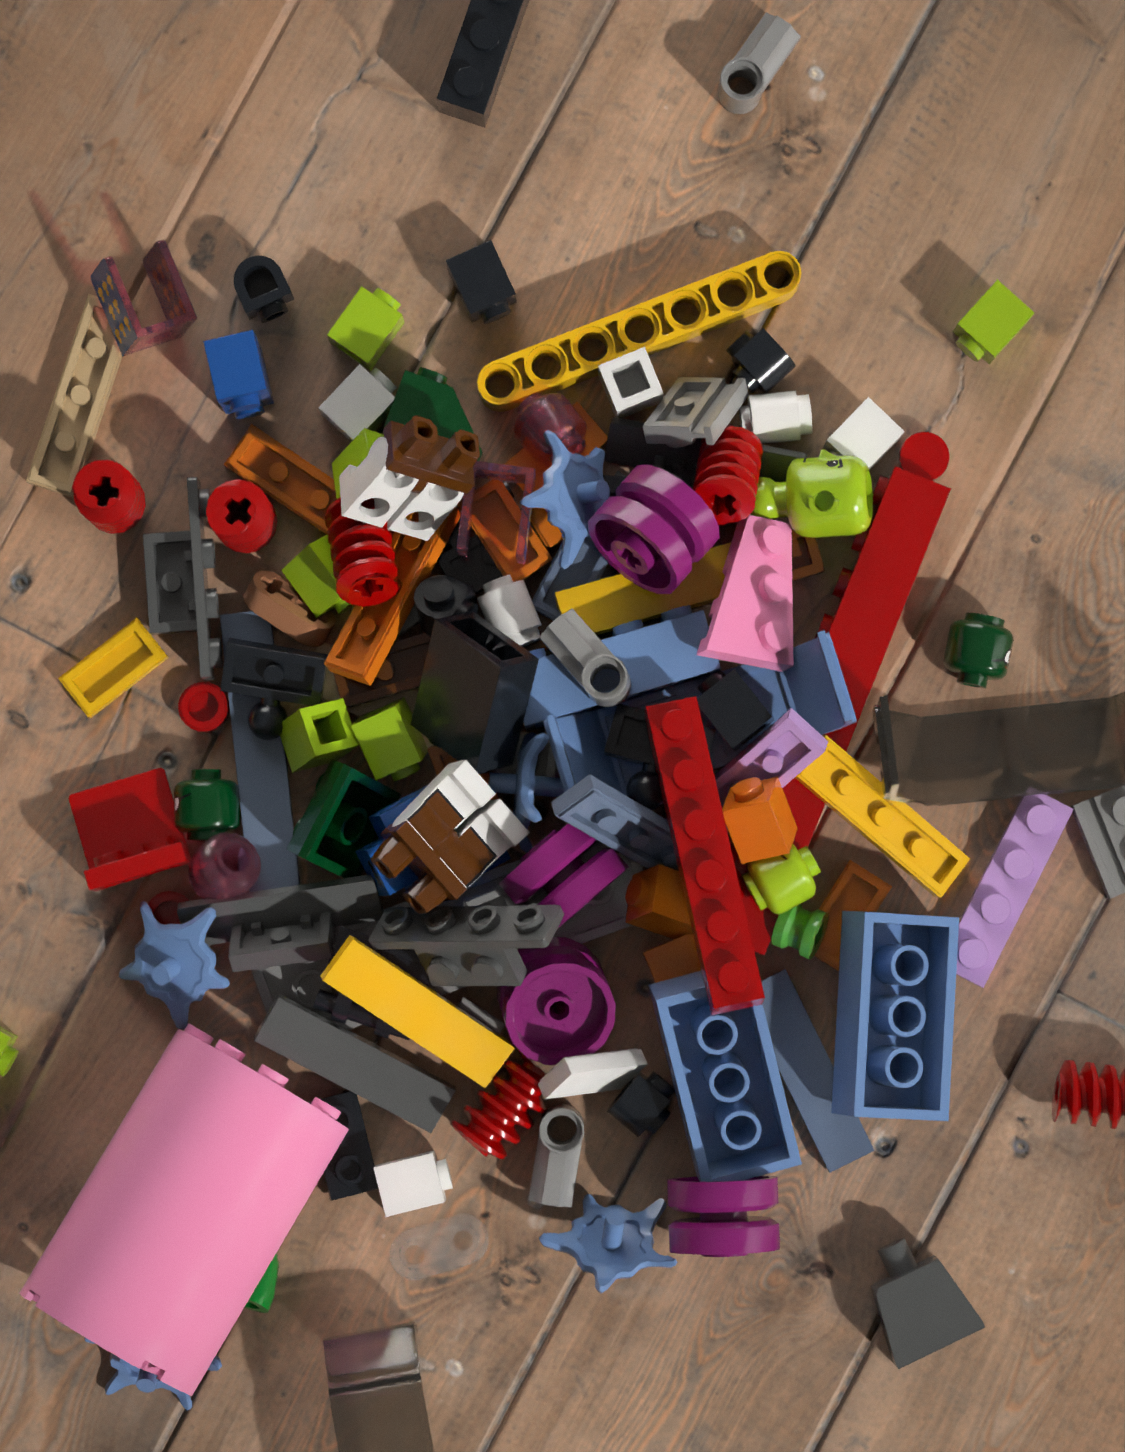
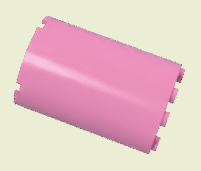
[19,1023,349,1396]

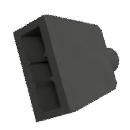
[871,1238,985,1369]

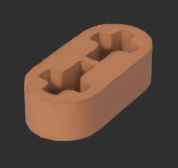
[243,571,336,647]

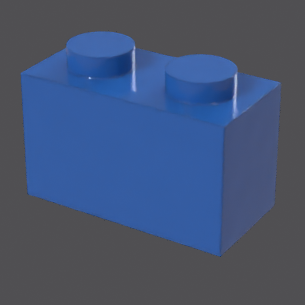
[203,330,274,419]

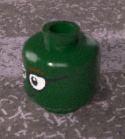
[943,612,1014,688]
[174,769,239,841]

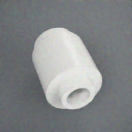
[739,390,813,444]
[477,575,542,647]

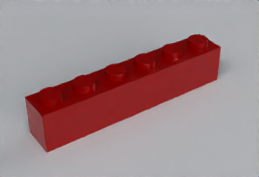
[645,696,765,1016]

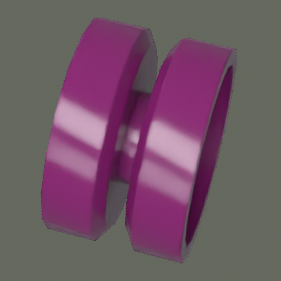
[588,465,719,594]
[499,824,629,929]
[497,937,616,1065]
[667,1175,780,1257]

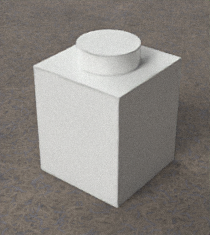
[598,347,664,418]
[318,364,397,442]
[823,397,905,470]
[374,1150,453,1217]

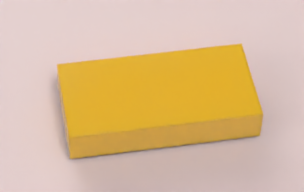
[58,617,169,719]

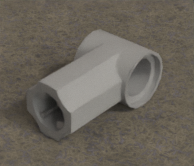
[718,12,801,114]
[539,608,631,707]
[528,1103,584,1207]

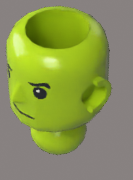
[750,449,873,538]

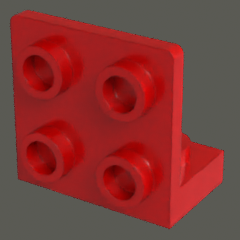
[68,768,192,891]

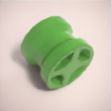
[771,904,829,960]

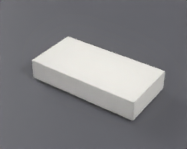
[538,1048,648,1099]

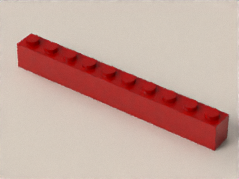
[731,466,951,955]

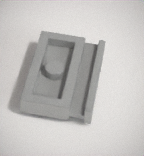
[643,377,748,448]
[1070,785,1125,899]

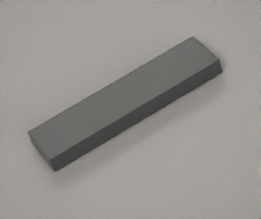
[254,993,456,1133]

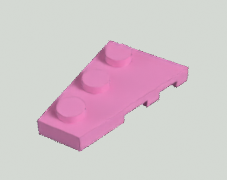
[696,515,794,672]

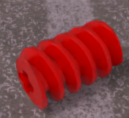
[693,424,763,525]
[72,459,146,534]
[206,479,278,554]
[325,498,400,607]
[450,1049,558,1159]
[1052,1060,1125,1129]

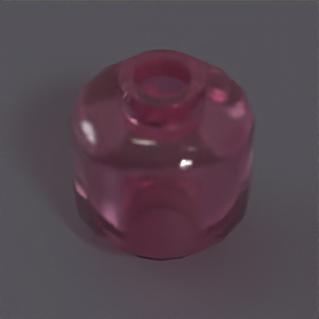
[513,393,587,466]
[188,832,261,899]

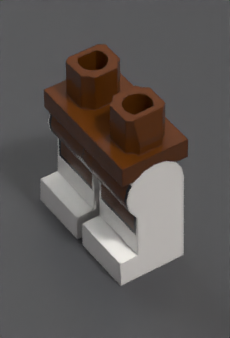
[339,415,480,541]
[371,760,530,914]

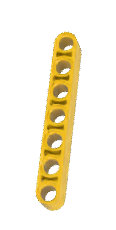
[477,251,802,412]

